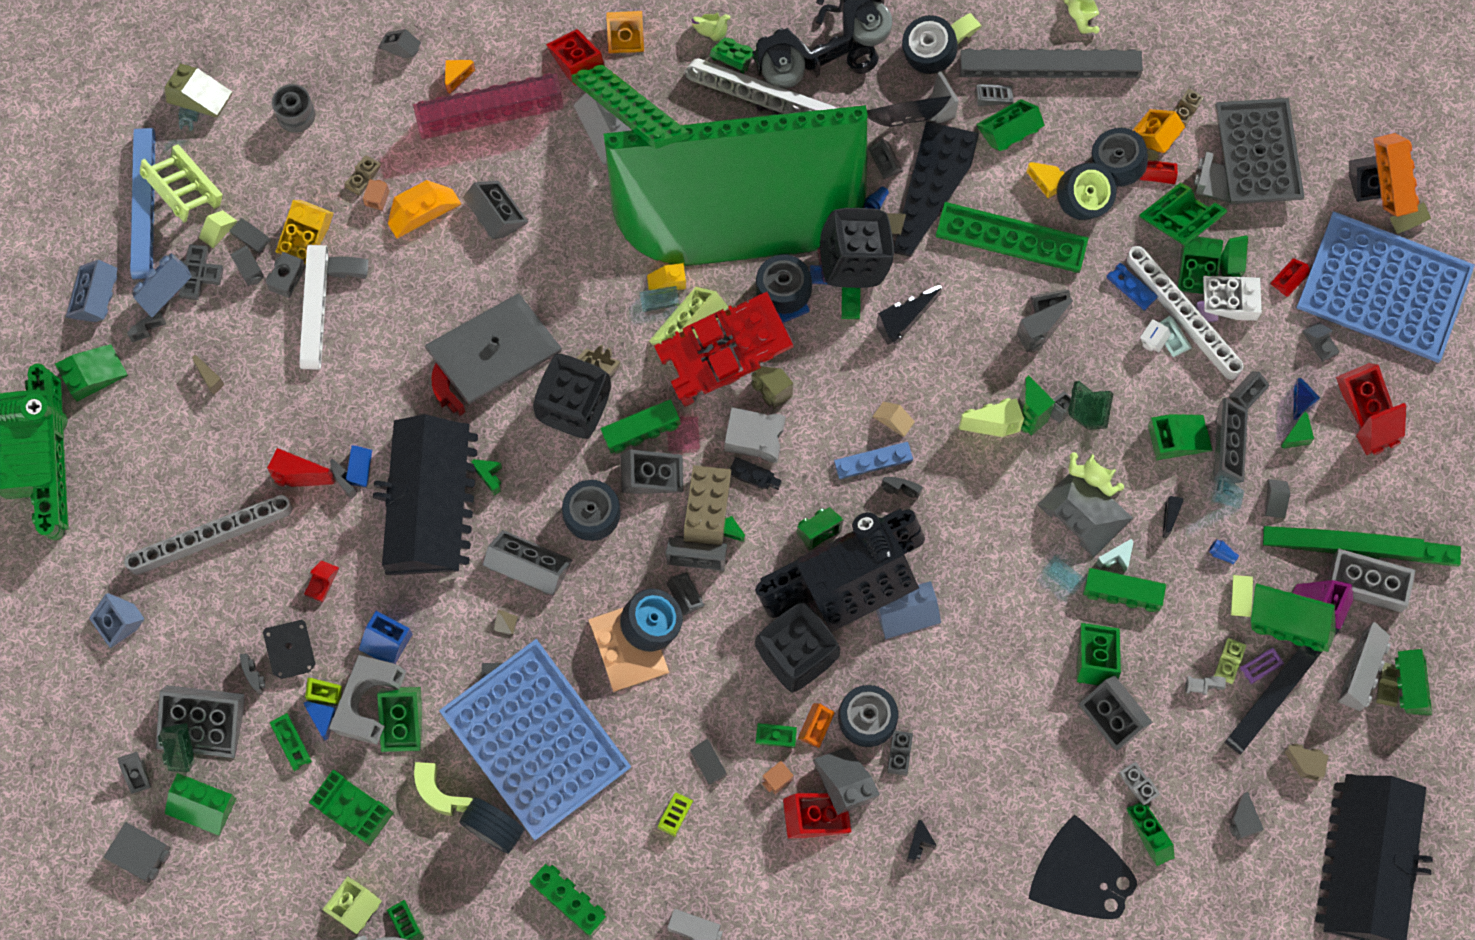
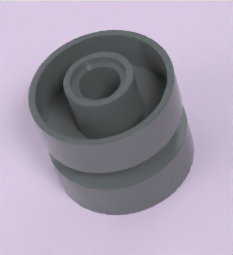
[272,84,315,133]

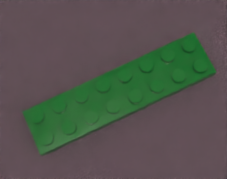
[936,202,1089,273]

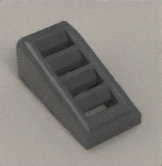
[975,84,1014,106]

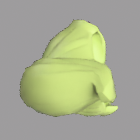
[691,12,730,42]

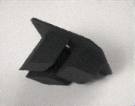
[263,620,316,679]

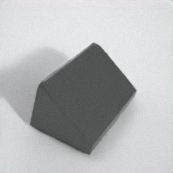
[868,139,903,179]
[1031,289,1072,313]
[1228,371,1270,410]
[666,572,705,616]
[690,739,727,785]

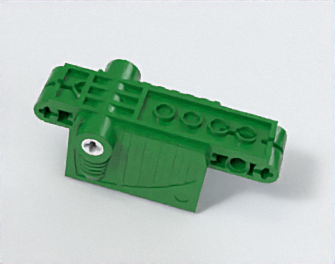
[0,363,69,541]

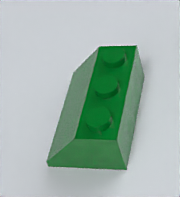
[976,99,1045,151]
[1019,375,1055,436]
[1395,649,1432,716]
[164,773,237,836]

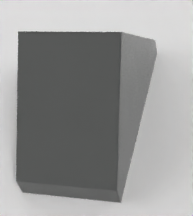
[1050,391,1078,424]
[1265,479,1291,519]

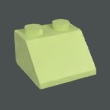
[322,876,382,934]

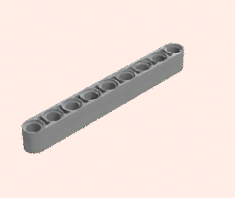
[124,495,293,575]

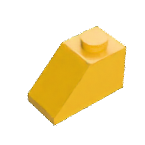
[1026,162,1065,199]
[647,263,686,293]

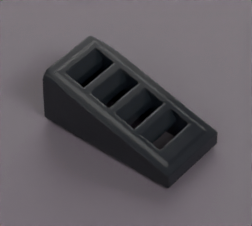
[1162,496,1184,538]

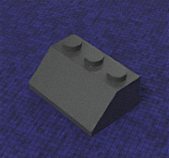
[463,180,528,239]
[666,536,727,571]

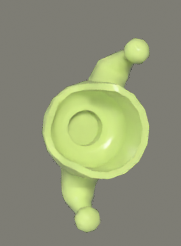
[1063,0,1100,34]
[1068,452,1124,497]

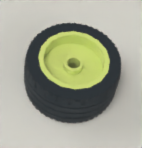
[1057,163,1117,220]

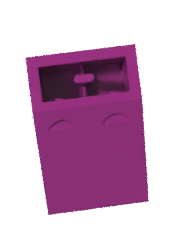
[1293,580,1354,629]

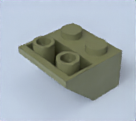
[751,366,793,409]

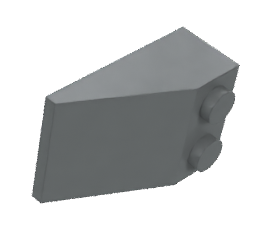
[1017,298,1073,352]
[621,449,684,494]
[813,747,880,815]

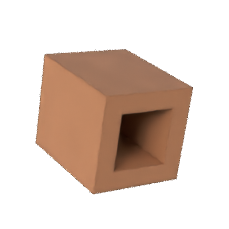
[363,179,390,211]
[762,761,794,794]

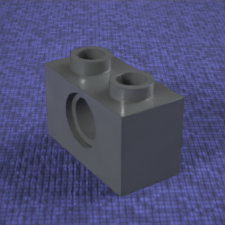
[266,252,306,298]

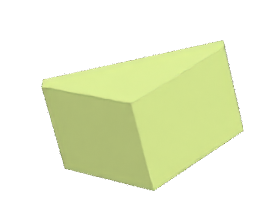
[199,211,237,249]

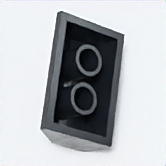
[1349,156,1381,202]

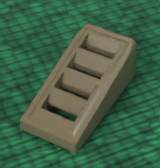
[192,355,224,395]

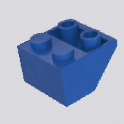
[359,611,413,664]

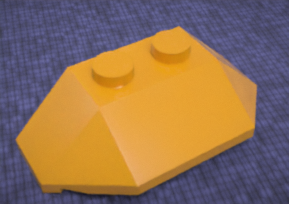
[388,180,461,239]

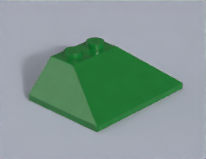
[1139,182,1227,246]

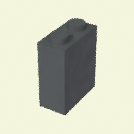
[103,822,171,883]

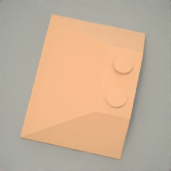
[588,608,669,692]

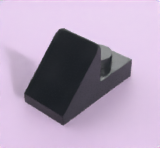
[906,820,937,864]

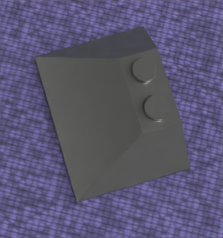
[1037,473,1133,557]

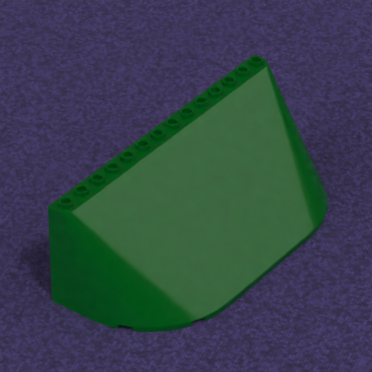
[603,105,867,266]

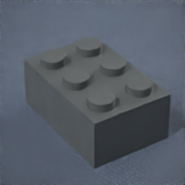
[1079,676,1153,751]

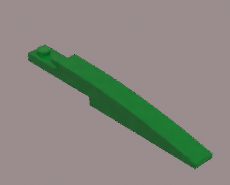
[1263,526,1461,567]

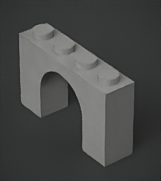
[329,655,406,745]
[667,909,723,940]

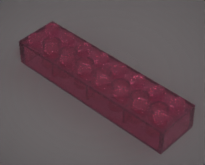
[413,73,564,140]

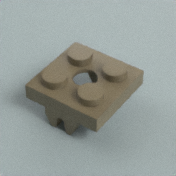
[577,344,621,377]

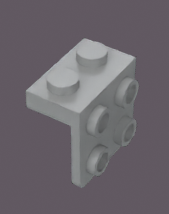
[1194,152,1229,202]

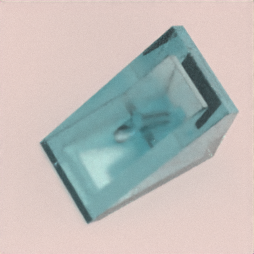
[1211,476,1244,509]

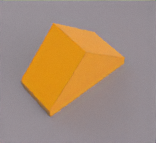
[445,60,475,94]

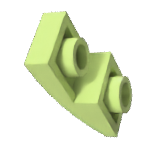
[951,13,982,44]
[1231,575,1253,617]
[1214,638,1246,684]

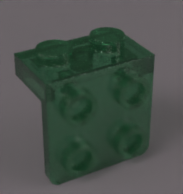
[1068,381,1114,430]

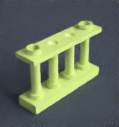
[140,145,223,222]

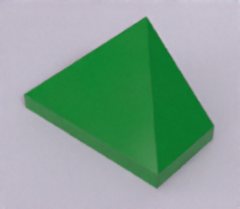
[723,516,745,542]

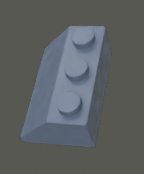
[132,253,191,317]
[66,259,118,322]
[876,581,941,639]

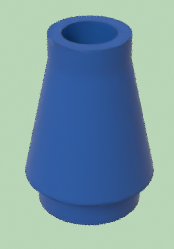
[864,186,889,210]
[1208,539,1239,565]

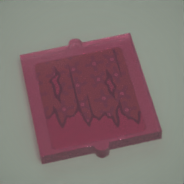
[667,416,700,452]

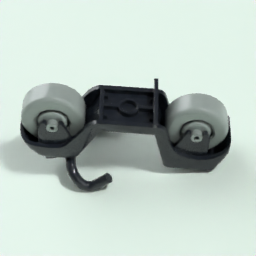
[752,0,892,89]

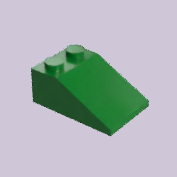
[55,344,128,402]
[1076,623,1121,686]
[377,687,422,752]

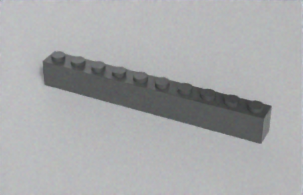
[959,48,1143,78]

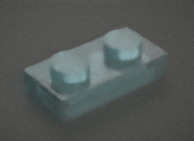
[639,286,679,312]
[1042,556,1086,595]

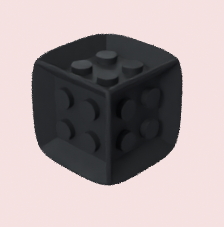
[820,208,894,288]
[533,353,611,439]
[755,602,840,693]

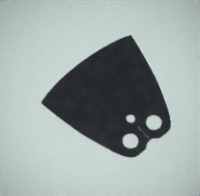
[867,96,951,127]
[1028,815,1137,919]

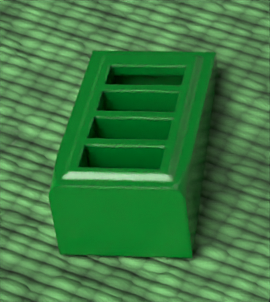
[387,900,424,940]

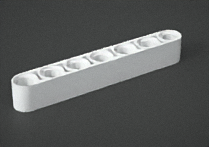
[300,245,328,370]

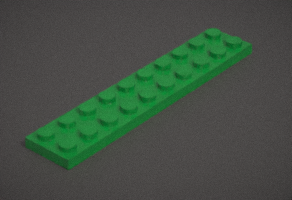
[571,65,689,149]

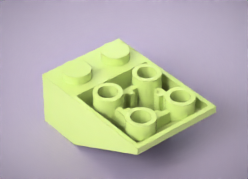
[959,398,1024,437]

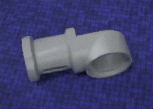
[1185,676,1226,695]

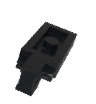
[730,457,782,490]

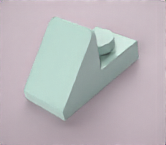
[1096,539,1133,572]

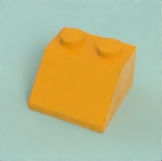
[606,11,644,53]
[1133,109,1185,153]

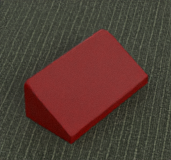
[1139,160,1178,184]
[1270,258,1310,297]

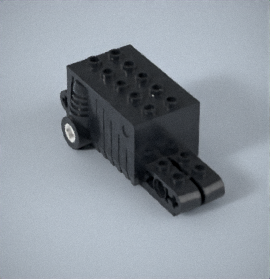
[755,508,925,632]

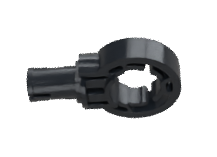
[847,41,879,74]

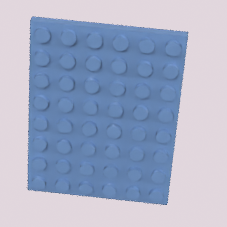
[1296,211,1475,363]
[439,639,631,841]

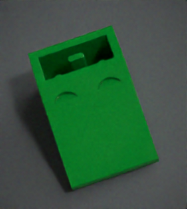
[1178,236,1224,294]
[1148,414,1212,461]

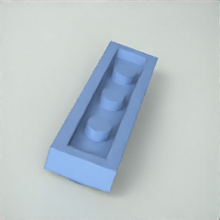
[834,442,913,480]

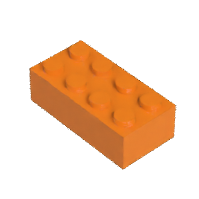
[1373,133,1419,217]

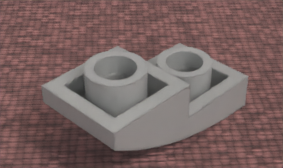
[1118,761,1160,805]

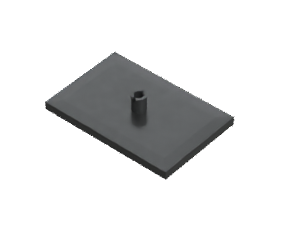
[1215,98,1305,204]
[425,293,562,405]

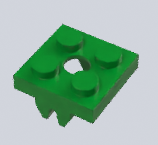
[709,37,754,74]

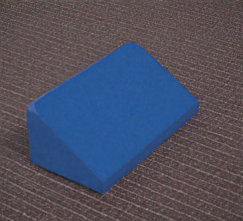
[346,445,373,487]

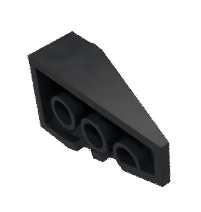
[876,285,942,345]

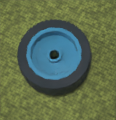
[620,589,683,652]

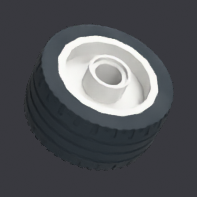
[902,15,958,74]

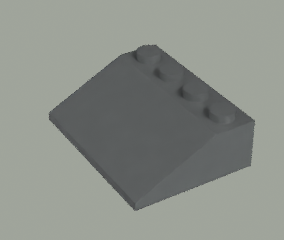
[156,685,245,758]

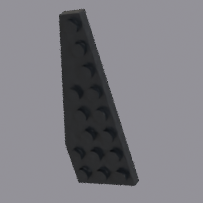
[894,121,979,257]

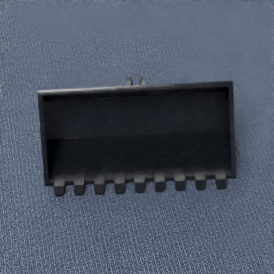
[373,414,478,575]
[1315,774,1433,940]

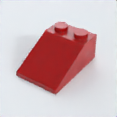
[546,29,605,86]
[1336,363,1393,429]
[1356,403,1406,456]
[267,448,335,487]
[783,793,852,839]

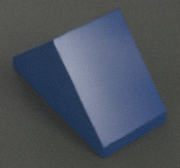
[303,701,336,740]

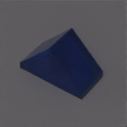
[1293,378,1320,420]

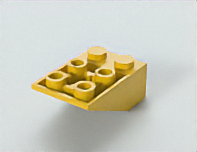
[275,200,334,264]

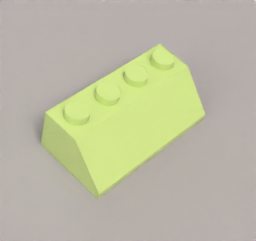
[649,287,728,345]

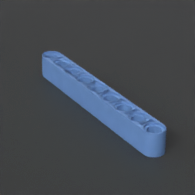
[130,128,156,280]

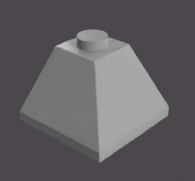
[930,71,959,124]

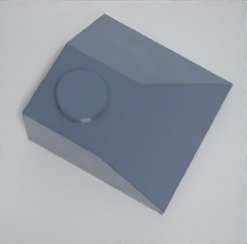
[89,593,145,648]

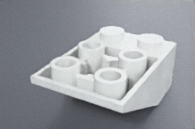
[1203,276,1262,321]

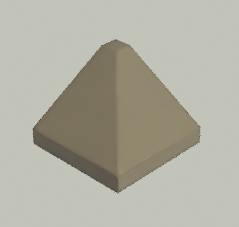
[494,609,518,635]

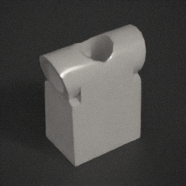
[724,407,786,463]

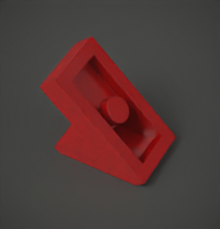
[304,560,339,603]

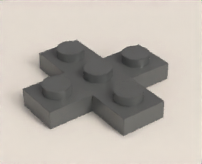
[178,244,224,300]

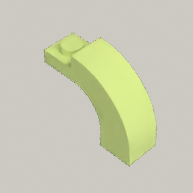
[414,762,473,816]

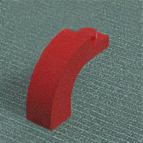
[431,363,466,416]

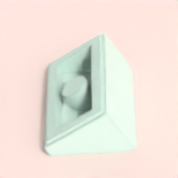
[1159,316,1192,357]

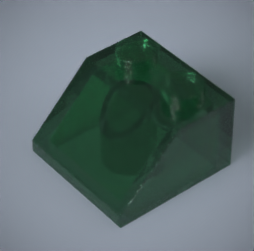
[158,723,195,772]

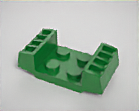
[308,769,394,846]

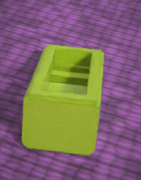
[657,792,693,837]

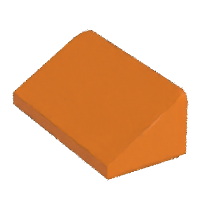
[798,703,835,748]

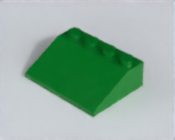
[1251,583,1336,652]

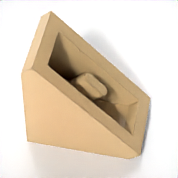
[873,401,915,437]

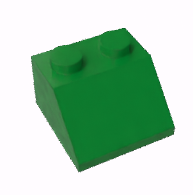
[797,507,843,551]

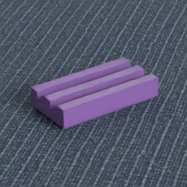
[1240,647,1284,684]

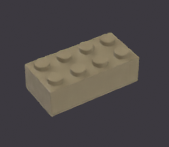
[684,465,731,545]

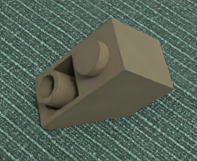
[1284,744,1329,782]

